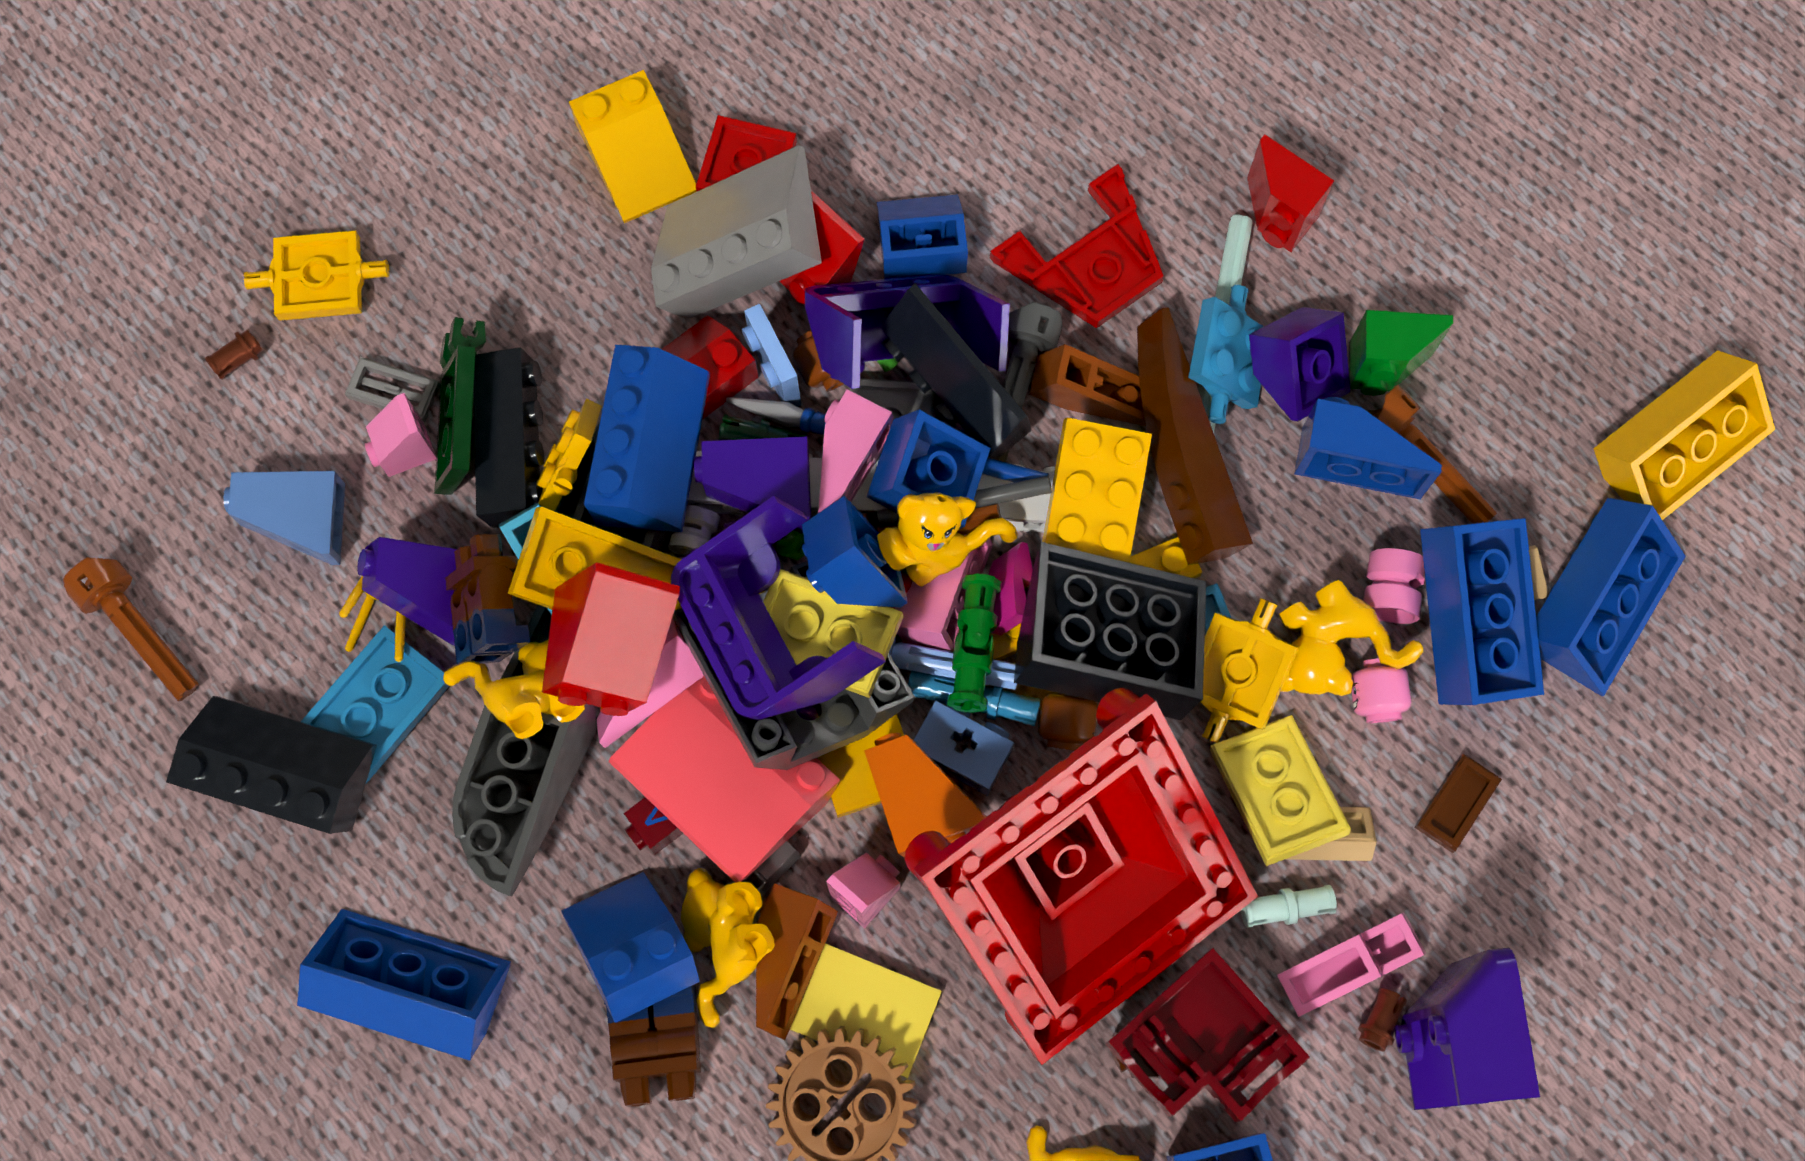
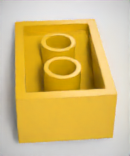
[569,70,696,224]

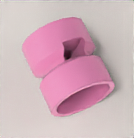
[1363,548,1425,624]

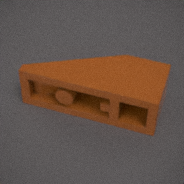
[1029,344,1146,426]
[756,883,838,1040]

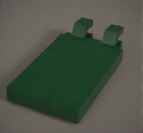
[434,317,486,495]

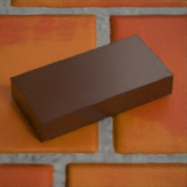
[1414,754,1502,853]

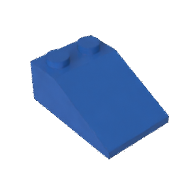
[1294,397,1442,500]
[561,872,700,1023]

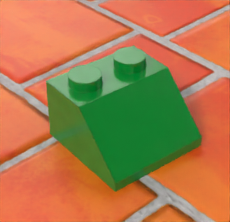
[1349,310,1453,396]

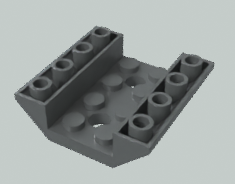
[672,561,915,770]

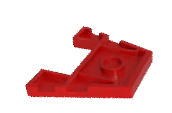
[990,164,1164,329]

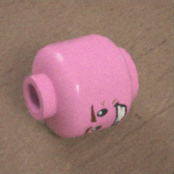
[1351,658,1411,723]

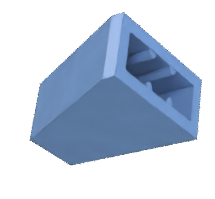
[224,471,345,565]

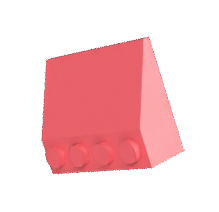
[609,676,840,882]

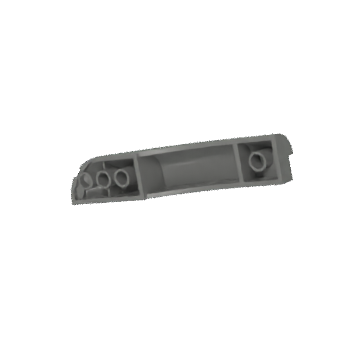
[452,464,673,896]

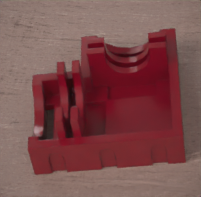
[1105,948,1310,1122]

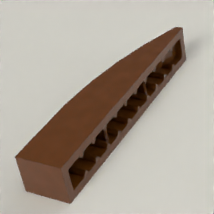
[1137,307,1253,565]

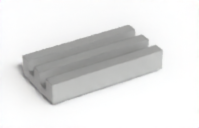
[345,357,440,423]

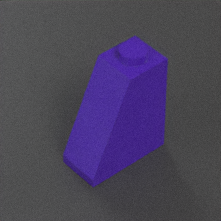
[694,437,811,534]
[357,537,457,646]

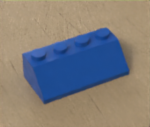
[584,345,710,532]
[1536,498,1686,696]
[1420,518,1544,705]
[297,909,511,1061]

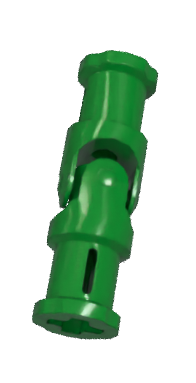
[947,573,1002,713]

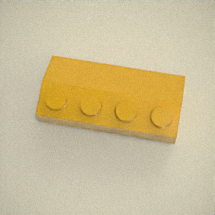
[1593,350,1775,520]

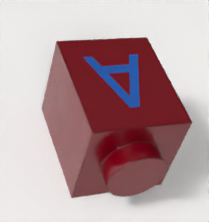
[623,797,683,855]

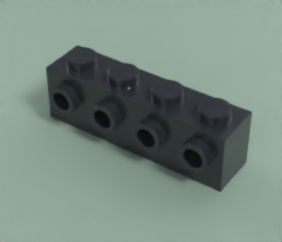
[473,347,545,528]

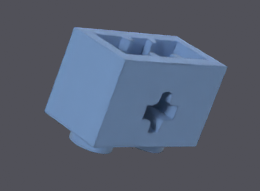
[914,700,1014,796]

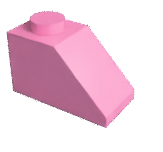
[365,393,436,477]

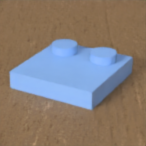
[742,304,802,407]

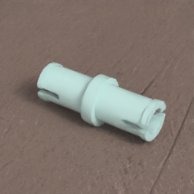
[1241,885,1337,928]

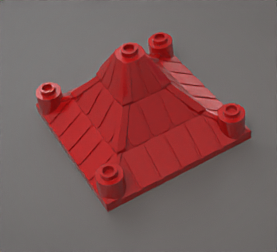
[905,688,1258,1065]

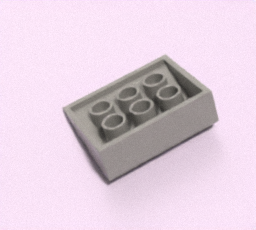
[651,145,822,319]

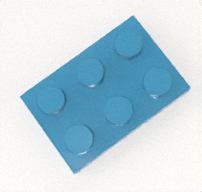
[301,625,449,784]

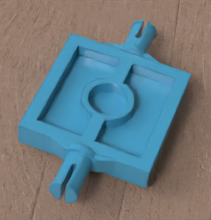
[1188,285,1264,424]

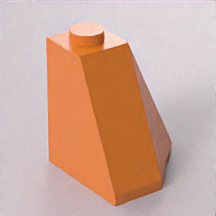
[864,733,987,857]

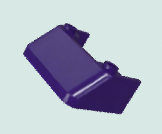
[805,274,1010,389]
[671,496,886,720]
[1395,948,1540,1110]

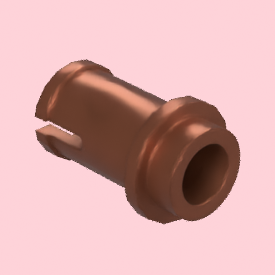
[205,329,263,380]
[1358,988,1407,1052]

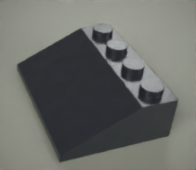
[1014,542,1206,720]

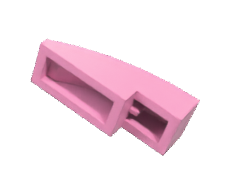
[1277,912,1426,1017]

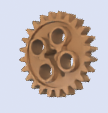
[766,1026,919,1161]

